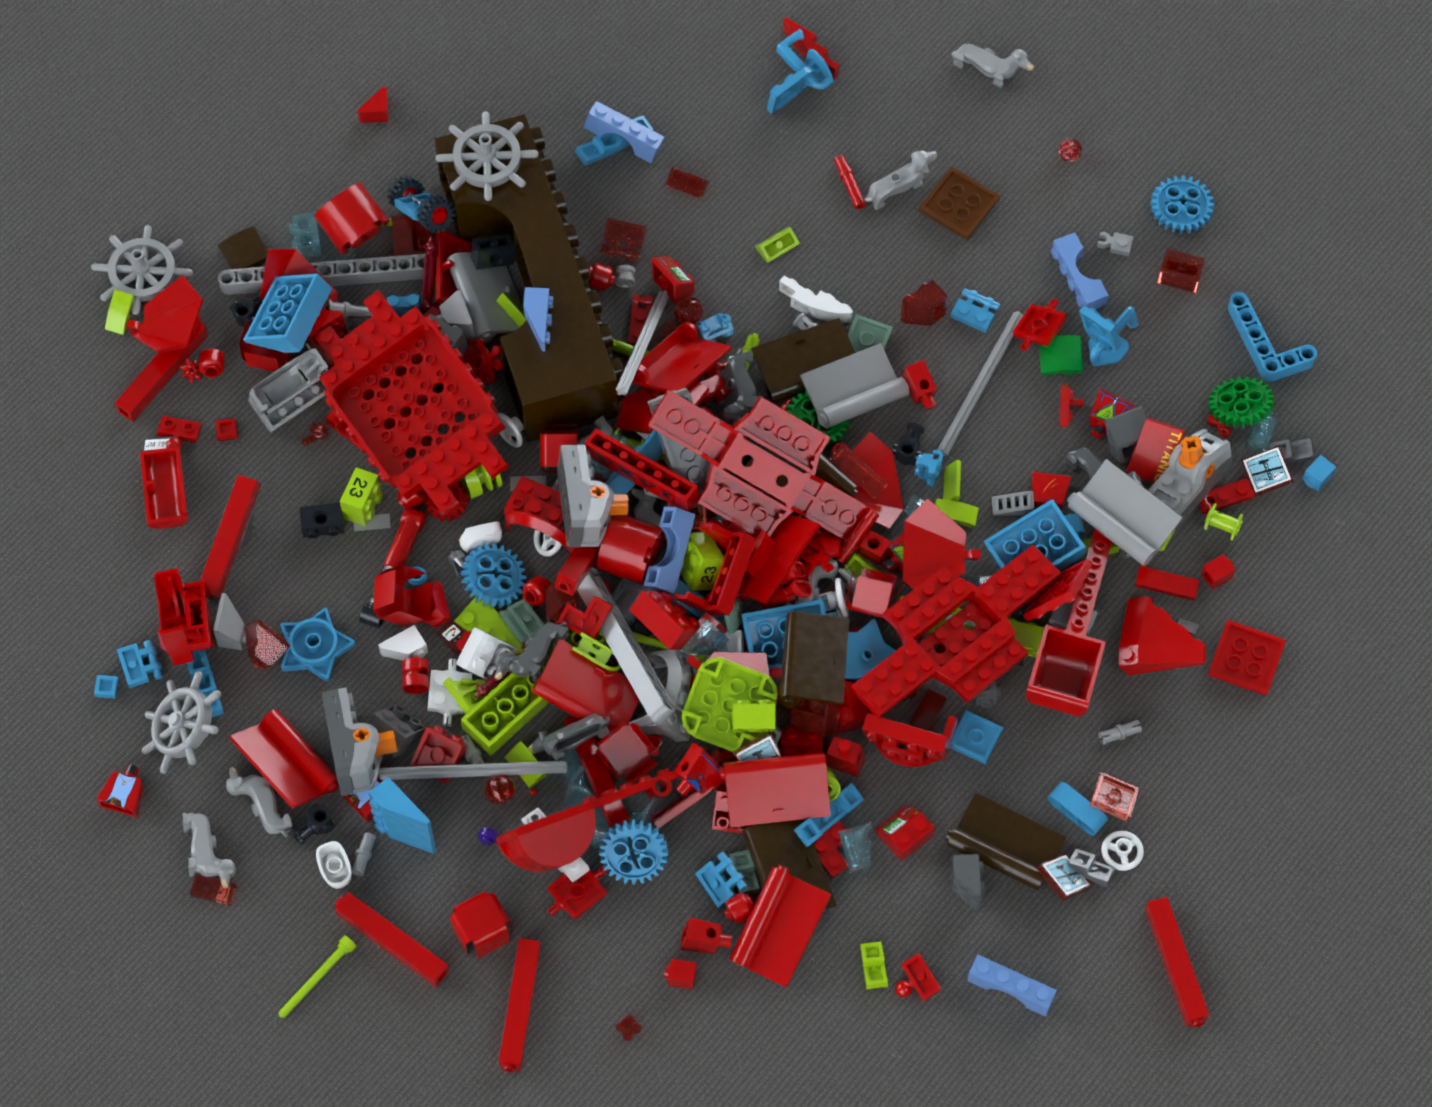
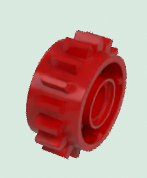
[425,481,469,522]

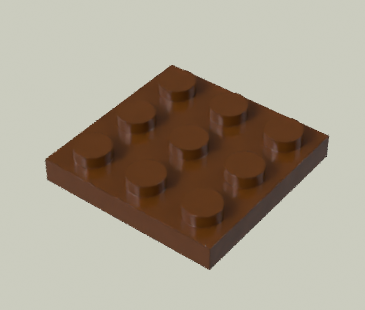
[919,167,1000,240]

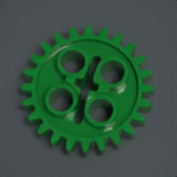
[1208,376,1274,428]
[787,390,849,449]

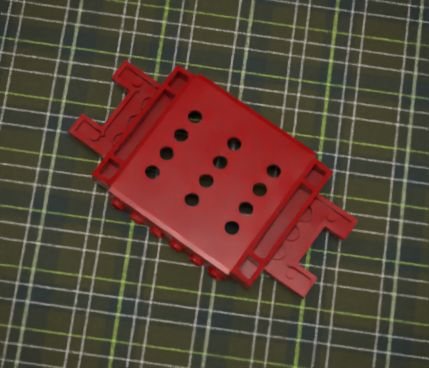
[314,290,509,515]

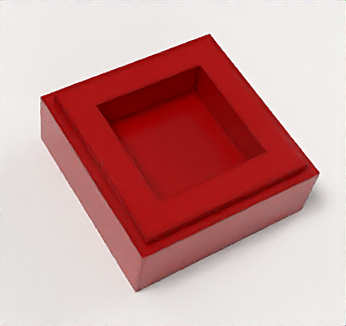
[215,418,238,441]

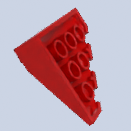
[1118,596,1206,676]

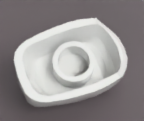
[459,522,502,553]
[316,841,352,889]

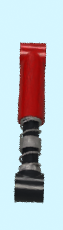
[359,507,426,628]

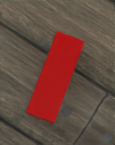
[1135,566,1200,601]

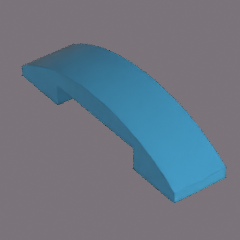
[794,783,864,847]

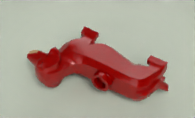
[696,362,732,404]

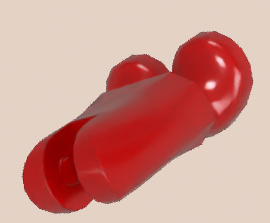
[760,561,813,610]

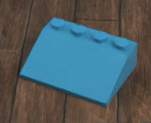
[243,274,332,353]
[983,499,1087,571]
[741,600,826,670]
[369,777,436,853]

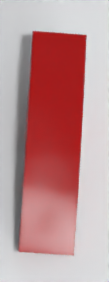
[783,17,840,80]

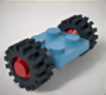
[387,175,455,233]

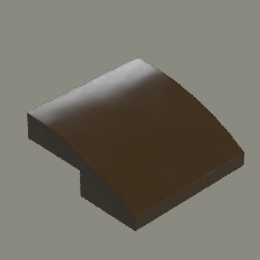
[218,226,268,269]

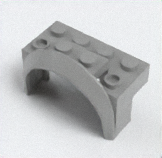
[248,349,328,433]
[629,649,698,742]

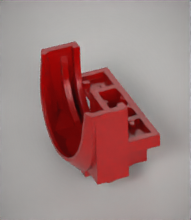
[154,568,215,666]

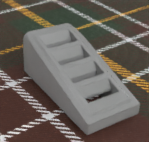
[991,491,1034,517]

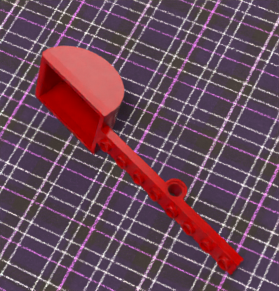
[1026,529,1112,717]
[496,748,734,872]

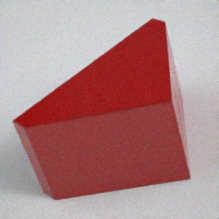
[357,86,389,123]

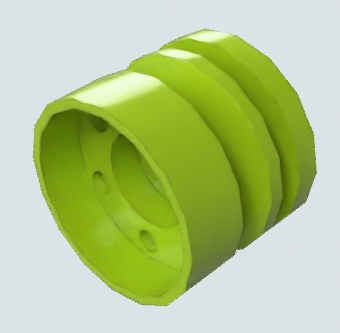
[460,464,503,499]

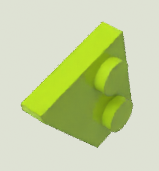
[443,678,492,714]

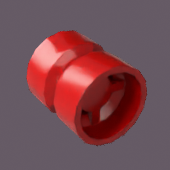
[402,657,429,694]

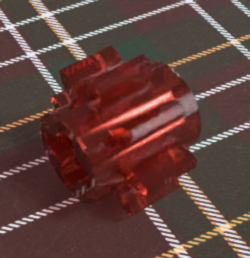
[1058,137,1082,163]

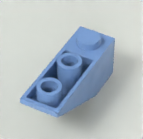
[523,287,553,351]

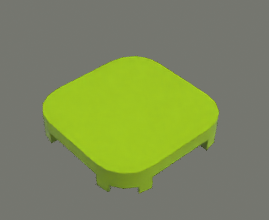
[681,657,778,753]

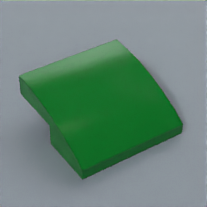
[1039,335,1084,377]

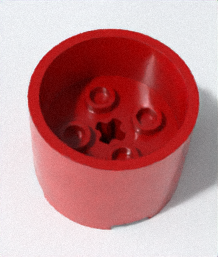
[314,182,390,255]
[597,515,665,585]

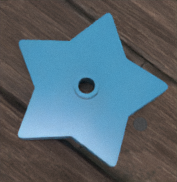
[280,608,355,682]
[845,619,896,682]

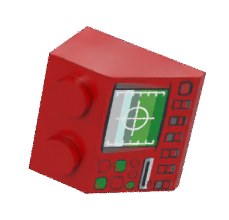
[651,256,695,305]
[874,805,935,861]

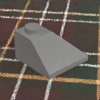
[439,290,477,342]
[213,593,249,650]

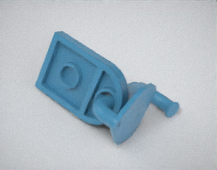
[767,29,834,115]
[1079,306,1139,366]

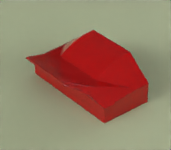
[412,581,451,628]

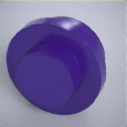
[477,828,498,845]

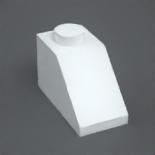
[378,625,428,661]

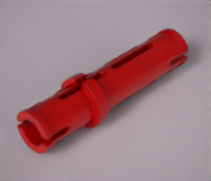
[834,154,866,210]
[834,508,880,564]

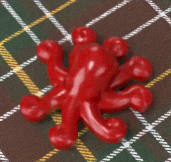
[464,339,504,384]

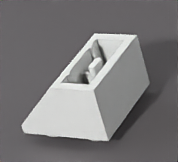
[456,627,517,680]

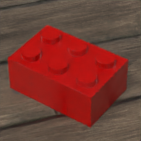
[629,590,705,650]

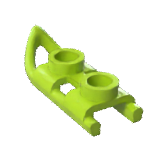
[572,632,621,671]

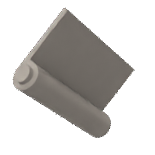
[446,253,522,343]
[800,343,909,428]
[1067,459,1183,566]

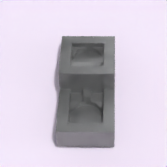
[1269,438,1315,463]
[1068,849,1115,887]

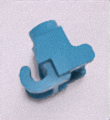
[387,294,420,316]
[697,313,734,342]
[915,450,943,488]

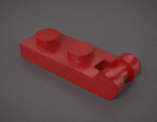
[628,294,653,348]
[1200,478,1255,515]

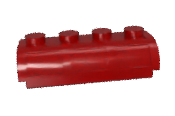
[435,230,472,308]
[140,446,188,529]

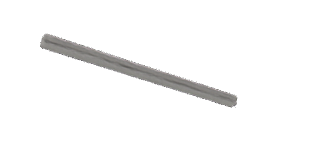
[616,290,669,396]
[937,311,1024,456]
[379,761,567,780]

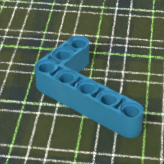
[1228,292,1317,382]

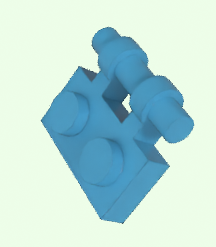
[950,288,1000,333]
[117,640,163,688]
[695,852,747,908]

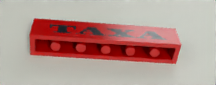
[584,429,699,512]

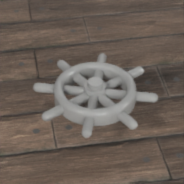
[435,111,539,201]
[91,225,193,315]
[142,671,221,774]

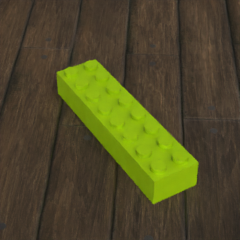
[461,629,610,756]

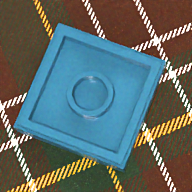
[950,710,1004,764]

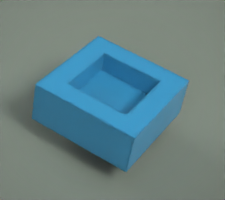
[94,675,119,699]

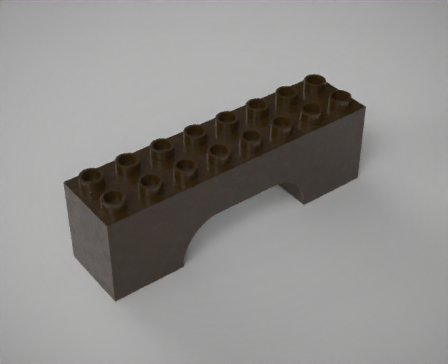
[434,114,626,442]

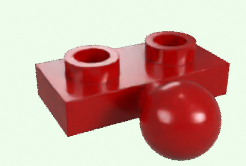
[157,416,202,450]
[895,953,942,1002]

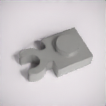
[1097,232,1134,257]

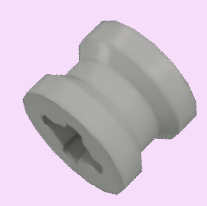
[615,265,635,288]

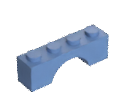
[583,101,665,163]
[1051,232,1109,309]
[644,507,695,594]
[967,955,1057,1017]

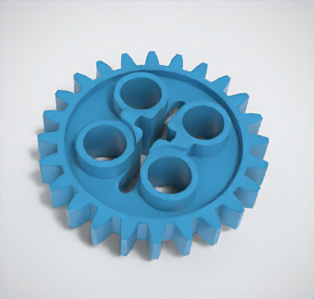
[1150,175,1214,234]
[460,543,527,609]
[599,819,668,884]

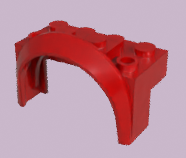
[504,476,575,555]
[674,523,757,615]
[862,712,958,767]

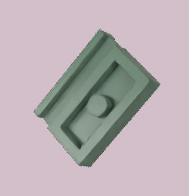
[499,599,544,646]

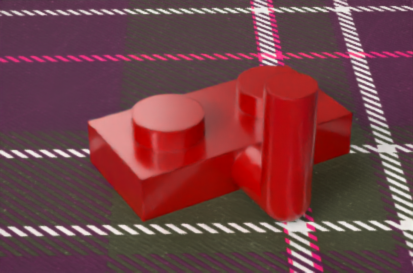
[1059,384,1083,427]

